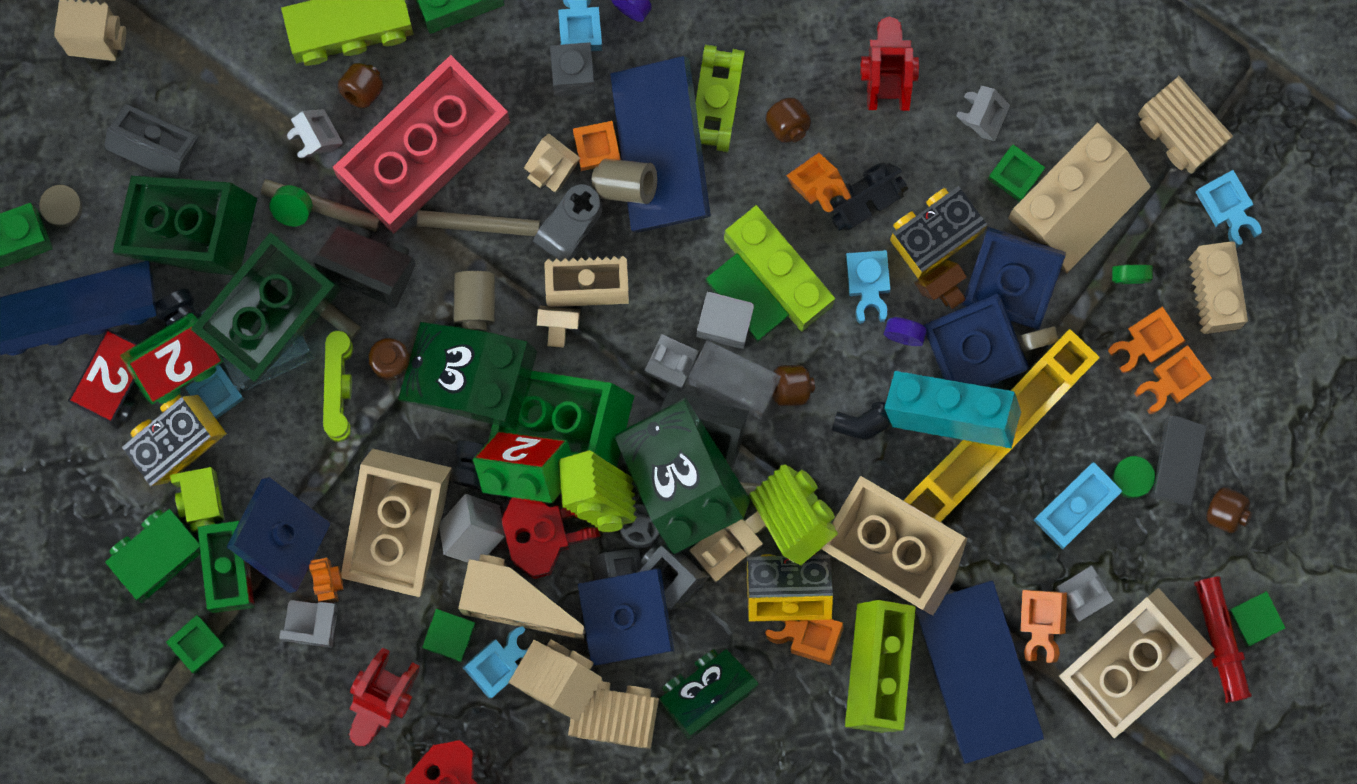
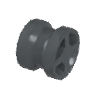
[620,504,660,548]

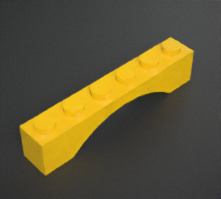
[903,329,1100,523]

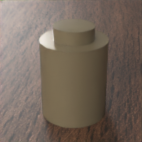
[592,159,657,204]
[454,271,495,332]

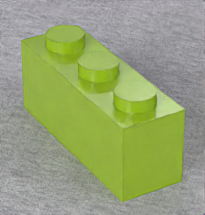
[281,0,414,66]
[724,205,836,332]
[845,600,916,733]

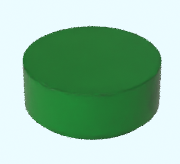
[269,185,313,227]
[1112,265,1153,284]
[1112,456,1155,498]

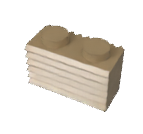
[54,0,126,61]
[1138,76,1233,174]
[1188,241,1248,334]
[544,256,629,307]
[508,639,602,721]
[568,681,659,749]

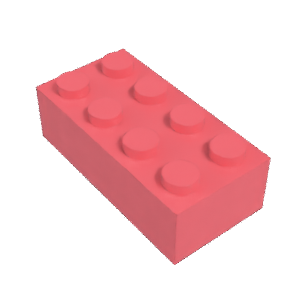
[333,55,510,234]

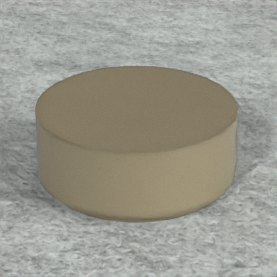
[39,185,83,227]
[1017,326,1059,352]

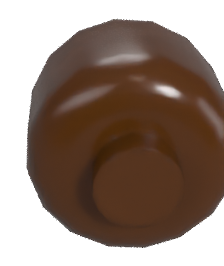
[337,63,383,109]
[765,97,811,143]
[368,338,410,381]
[771,365,815,406]
[1206,487,1252,533]

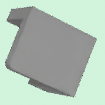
[696,291,754,349]
[439,494,505,562]
[279,600,338,648]

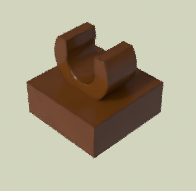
[914,260,967,309]

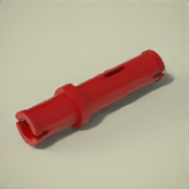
[1194,576,1252,703]

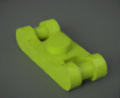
[695,44,745,152]
[323,331,354,442]

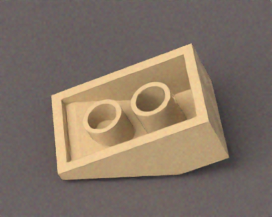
[341,449,452,597]
[458,554,586,640]
[1059,588,1214,739]

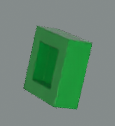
[988,144,1045,202]
[1228,591,1285,647]
[422,609,476,662]
[166,615,226,674]

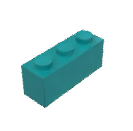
[885,371,1021,448]

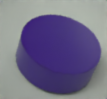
[611,0,652,22]
[884,317,927,346]

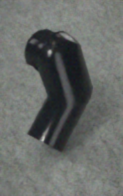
[831,401,891,440]

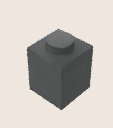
[550,42,595,97]

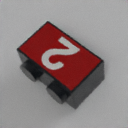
[68,329,139,429]

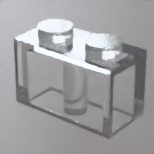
[688,340,781,419]

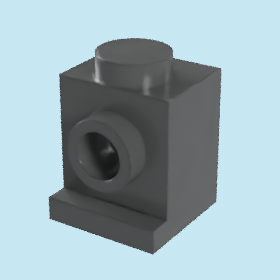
[639,544,710,610]

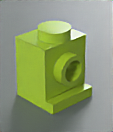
[170,467,225,532]

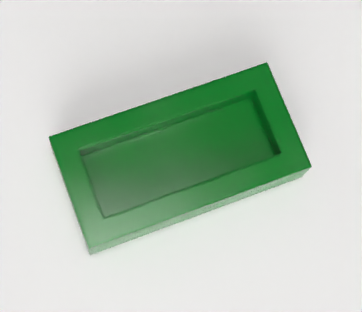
[706,253,789,343]

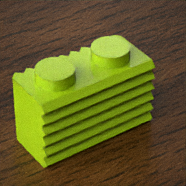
[559,450,637,532]
[749,464,838,565]

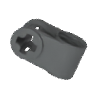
[533,184,602,261]

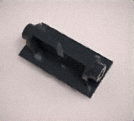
[830,163,908,231]

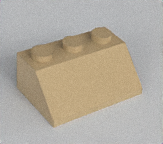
[1008,123,1151,274]
[821,476,967,615]

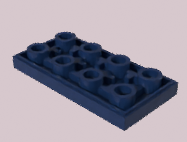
[610,56,711,233]
[0,260,157,356]
[913,580,1044,764]

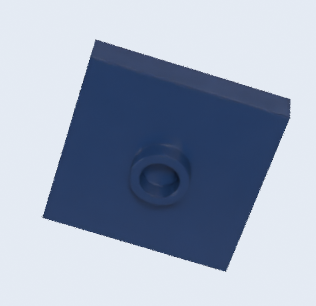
[962,227,1066,330]
[923,294,1030,387]
[227,477,331,593]
[578,569,675,666]

